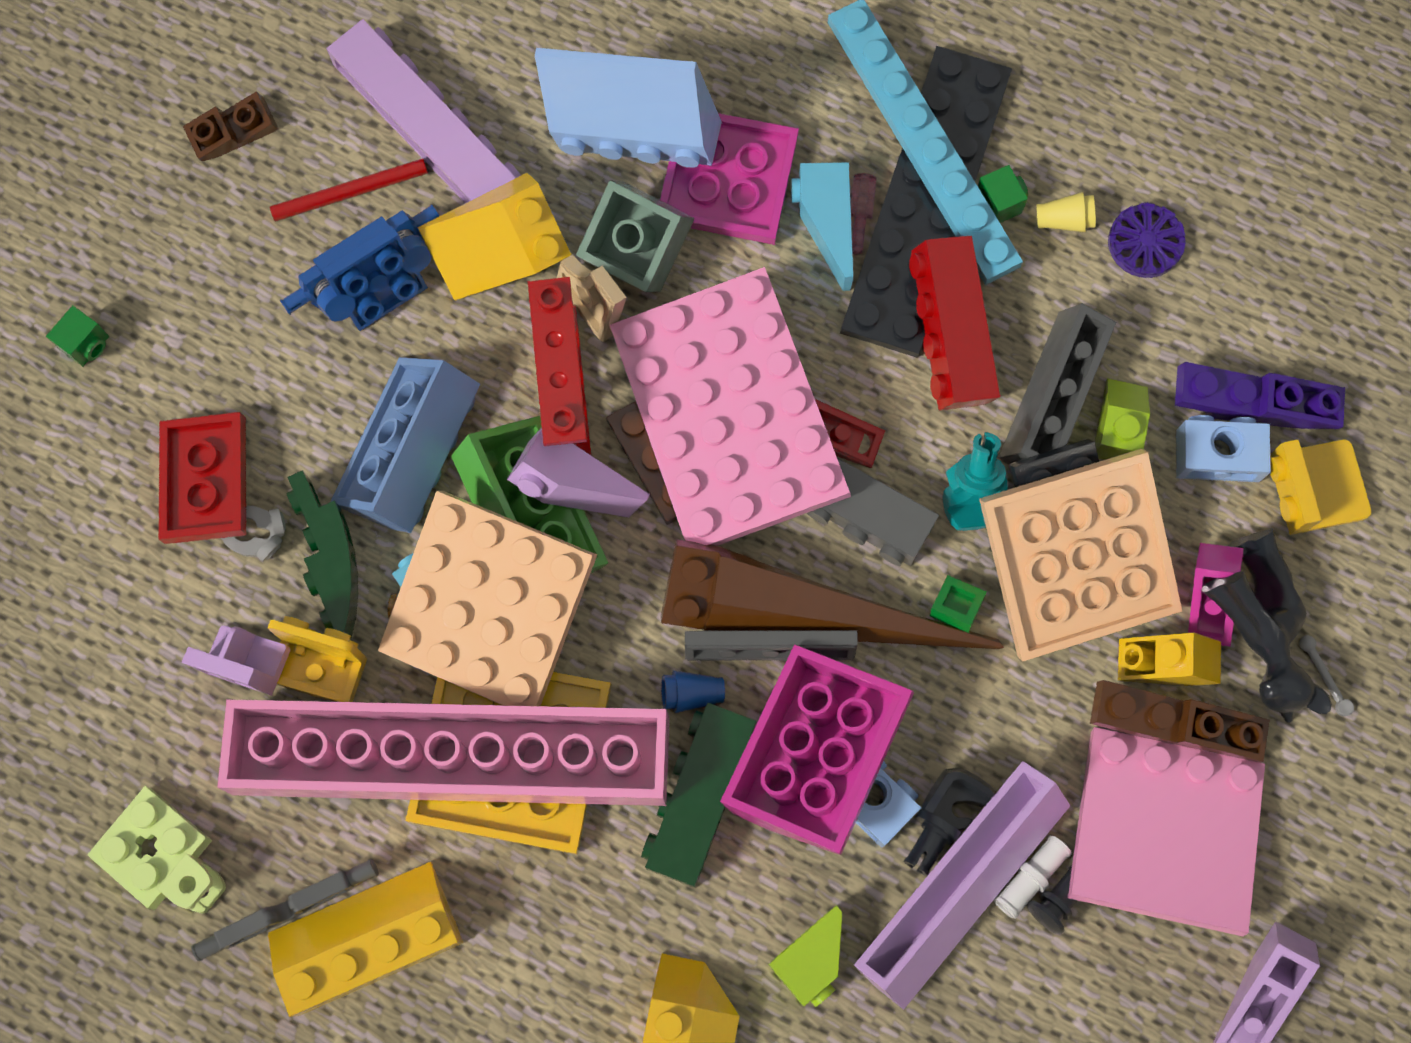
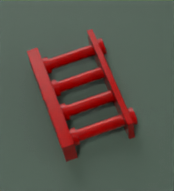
[527,277,592,456]

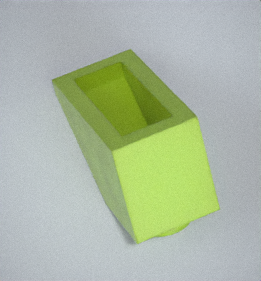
[1095,378,1150,460]
[768,905,842,1007]

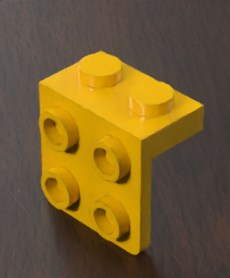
[1270,439,1371,535]
[267,616,367,702]

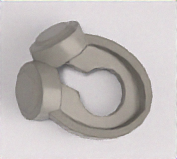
[222,506,286,562]

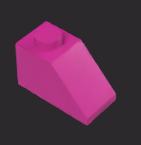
[1188,543,1244,647]

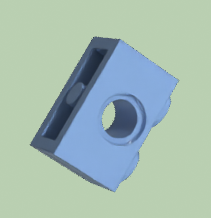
[1176,415,1271,482]
[856,761,921,848]

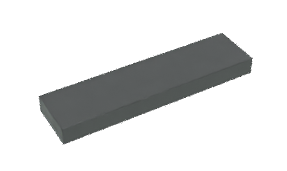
[685,631,857,661]

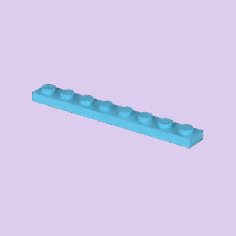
[827,0,1023,285]

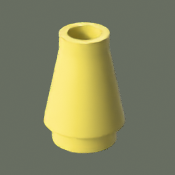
[1036,192,1096,232]

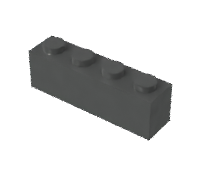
[998,303,1117,464]
[807,458,939,566]

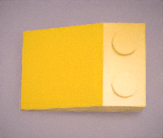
[417,173,571,300]

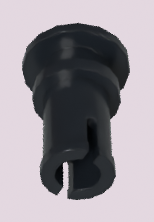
[1027,865,1078,935]

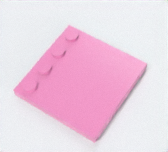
[1068,727,1265,936]

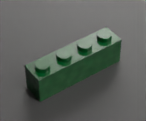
[641,702,756,888]

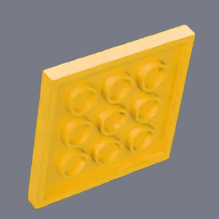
[405,672,612,855]

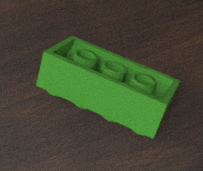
[451,416,608,574]

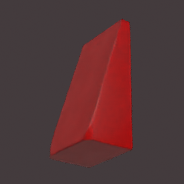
[815,399,885,468]

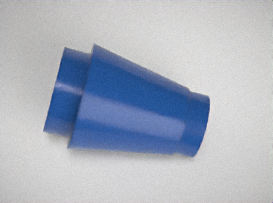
[661,670,725,713]

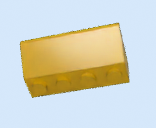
[268,862,464,1017]

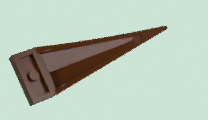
[660,539,1004,649]

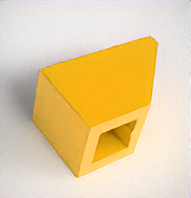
[1118,633,1221,686]

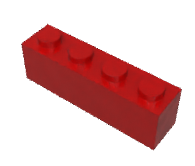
[909,235,1000,411]

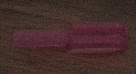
[850,173,877,255]

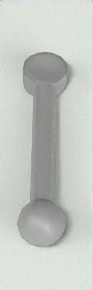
[1299,635,1354,716]

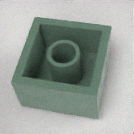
[576,180,695,292]

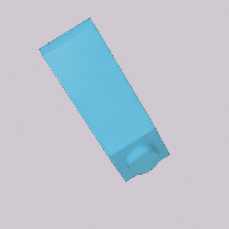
[791,162,853,291]

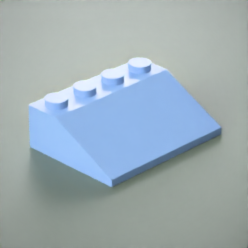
[535,48,722,168]

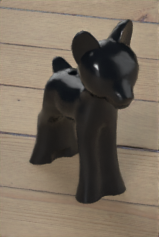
[1201,528,1332,723]

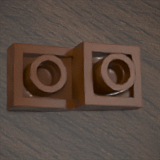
[183,91,279,161]

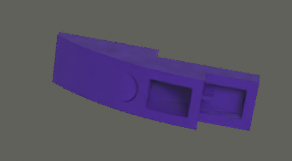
[1175,362,1345,429]

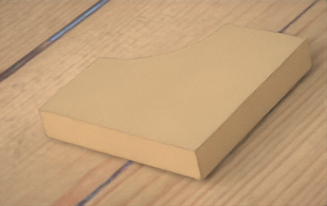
[557,254,627,342]

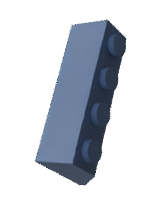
[330,357,480,533]

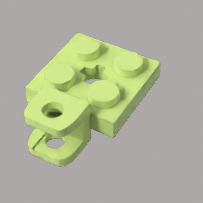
[87,786,226,914]

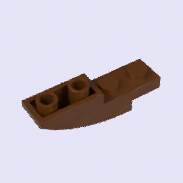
[1090,680,1270,762]

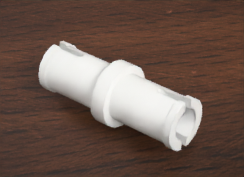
[994,835,1072,919]

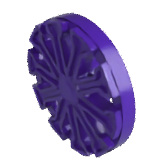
[1108,202,1186,278]

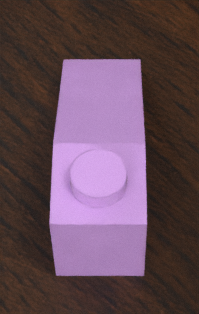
[507,427,650,518]
[1213,921,1320,1043]

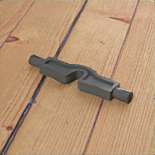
[191,859,379,961]

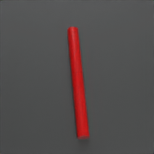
[270,158,428,222]

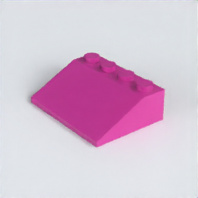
[720,644,914,855]

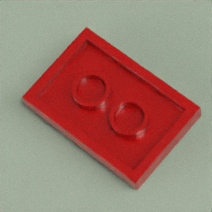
[158,412,247,544]

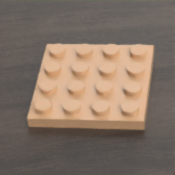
[979,449,1182,661]
[378,491,597,706]

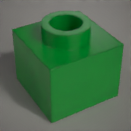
[978,165,1028,223]
[46,305,109,367]

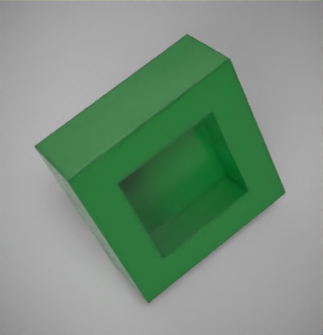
[930,575,987,633]

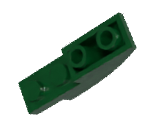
[286,470,358,639]

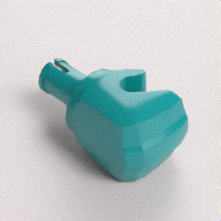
[942,432,1008,531]

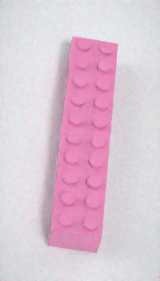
[217,699,669,806]

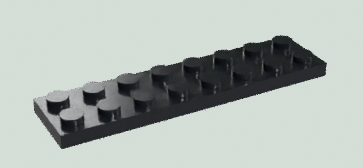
[840,46,1012,358]

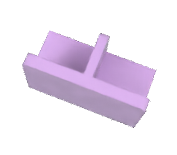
[181,625,290,696]

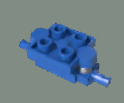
[280,204,439,331]

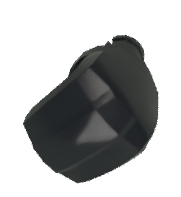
[904,768,997,876]

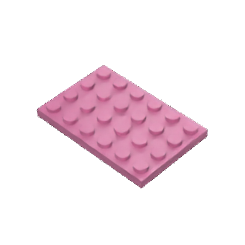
[610,267,851,546]

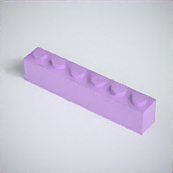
[326,19,521,203]
[854,761,1070,1010]

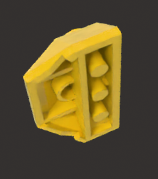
[642,953,740,1043]

